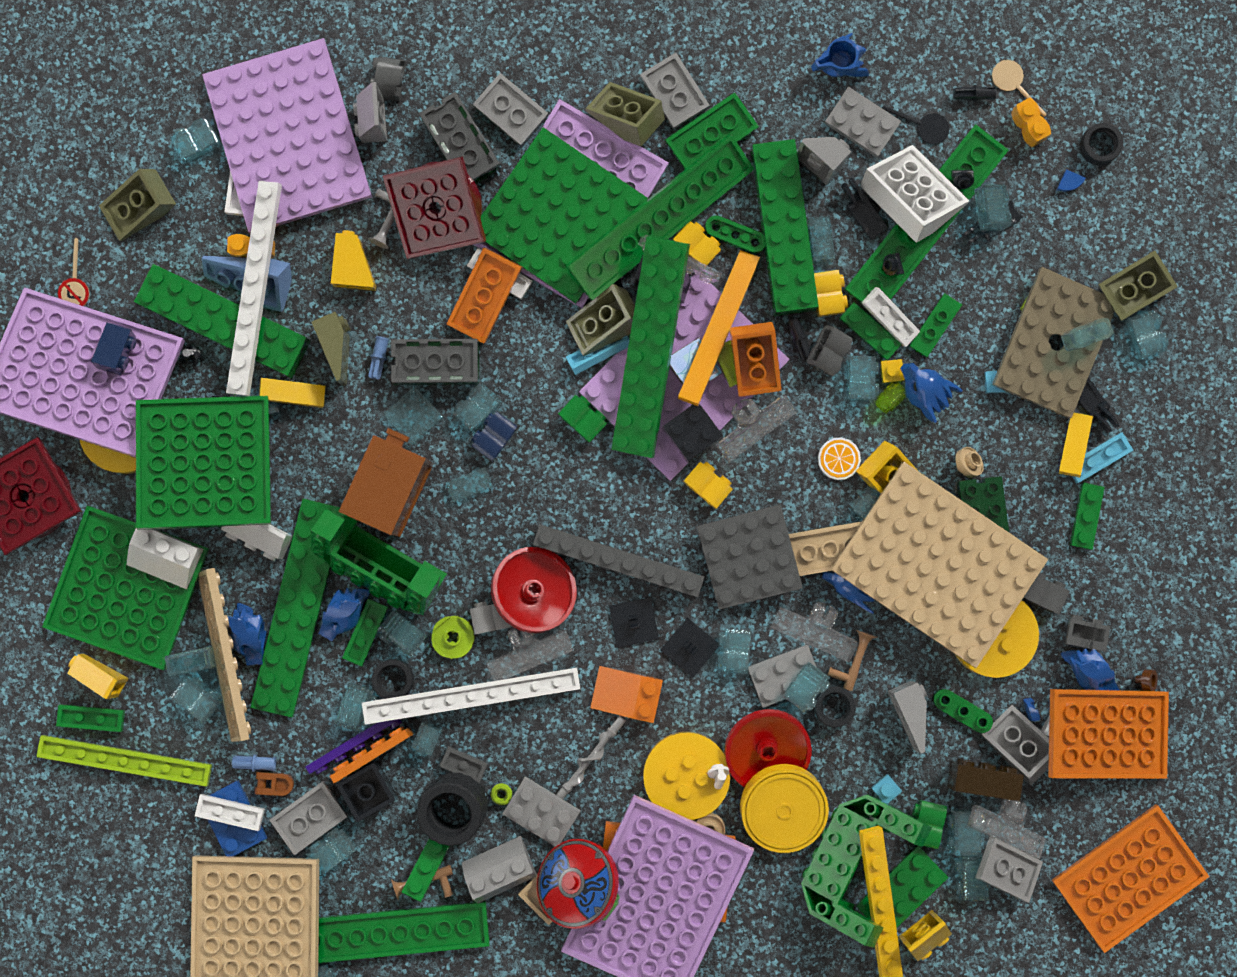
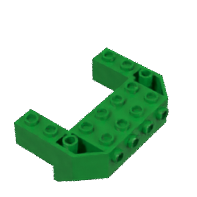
[311,508,447,615]
[801,794,932,947]

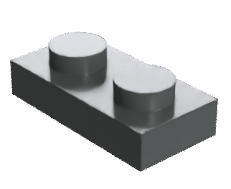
[440,746,488,783]

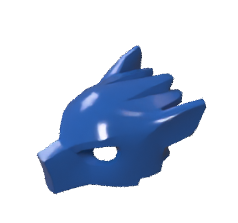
[811,33,869,77]
[900,363,963,423]
[822,571,874,614]
[318,588,370,641]
[228,603,267,666]
[1060,649,1119,690]

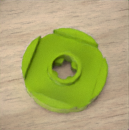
[432,616,475,659]

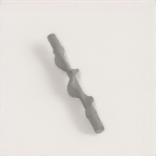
[556,716,626,799]

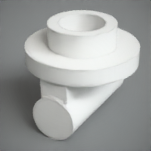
[707,764,729,789]

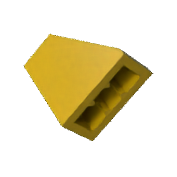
[331,230,376,291]
[68,654,129,699]

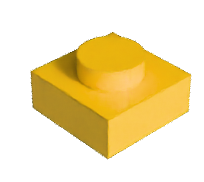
[880,359,905,383]

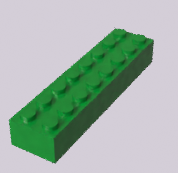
[751,139,819,316]
[134,264,311,379]

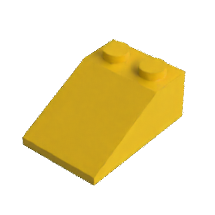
[856,440,918,496]
[898,910,952,961]

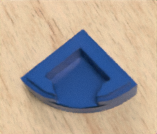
[1056,169,1086,192]
[1023,698,1041,722]

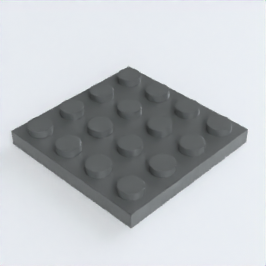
[697,504,803,610]

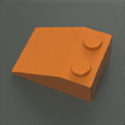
[730,322,782,397]
[590,666,663,723]

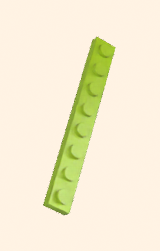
[37,735,212,787]

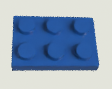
[207,780,268,856]

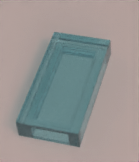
[446,467,493,503]

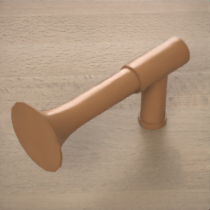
[827,630,877,691]
[391,865,453,901]

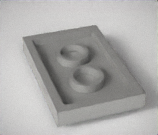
[640,53,710,130]
[473,73,549,147]
[825,87,901,158]
[747,644,823,708]
[503,776,580,847]
[270,781,348,855]
[975,837,1043,903]

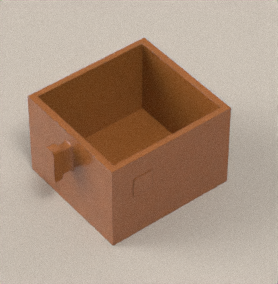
[338,428,434,537]

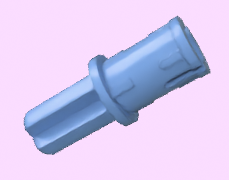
[368,336,389,380]
[232,754,276,772]

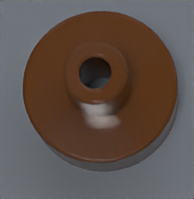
[1135,669,1157,691]

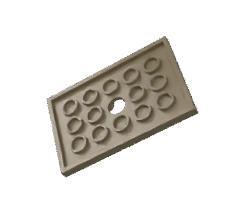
[992,267,1115,418]

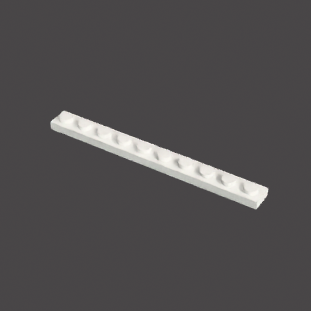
[226,181,282,396]
[362,668,580,724]

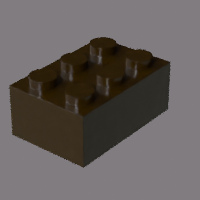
[947,758,1024,801]

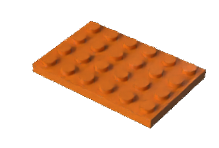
[1048,689,1169,779]
[1051,804,1210,953]

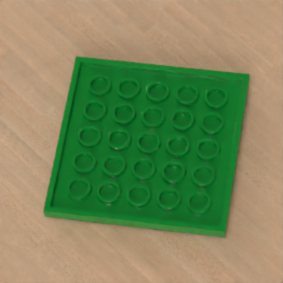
[481,127,648,304]
[136,396,271,530]
[42,506,209,670]

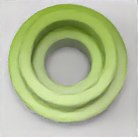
[491,783,512,805]

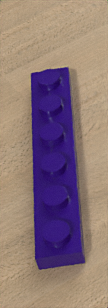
[305,717,412,774]

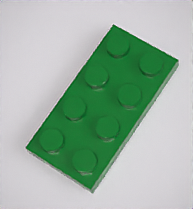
[665,92,759,170]
[855,845,949,928]

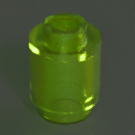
[874,382,906,414]

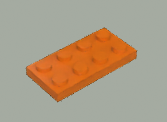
[447,248,523,344]
[330,726,414,783]

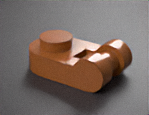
[255,772,294,796]

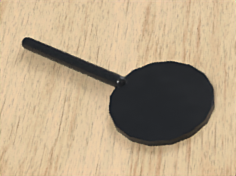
[882,106,949,145]

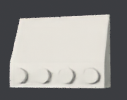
[860,145,969,242]

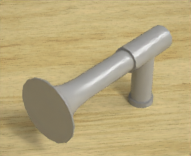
[368,189,395,249]

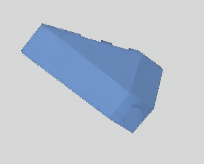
[202,256,292,312]

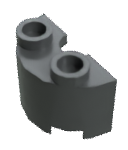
[370,56,407,102]
[1064,614,1111,652]

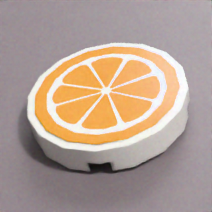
[818,437,861,480]

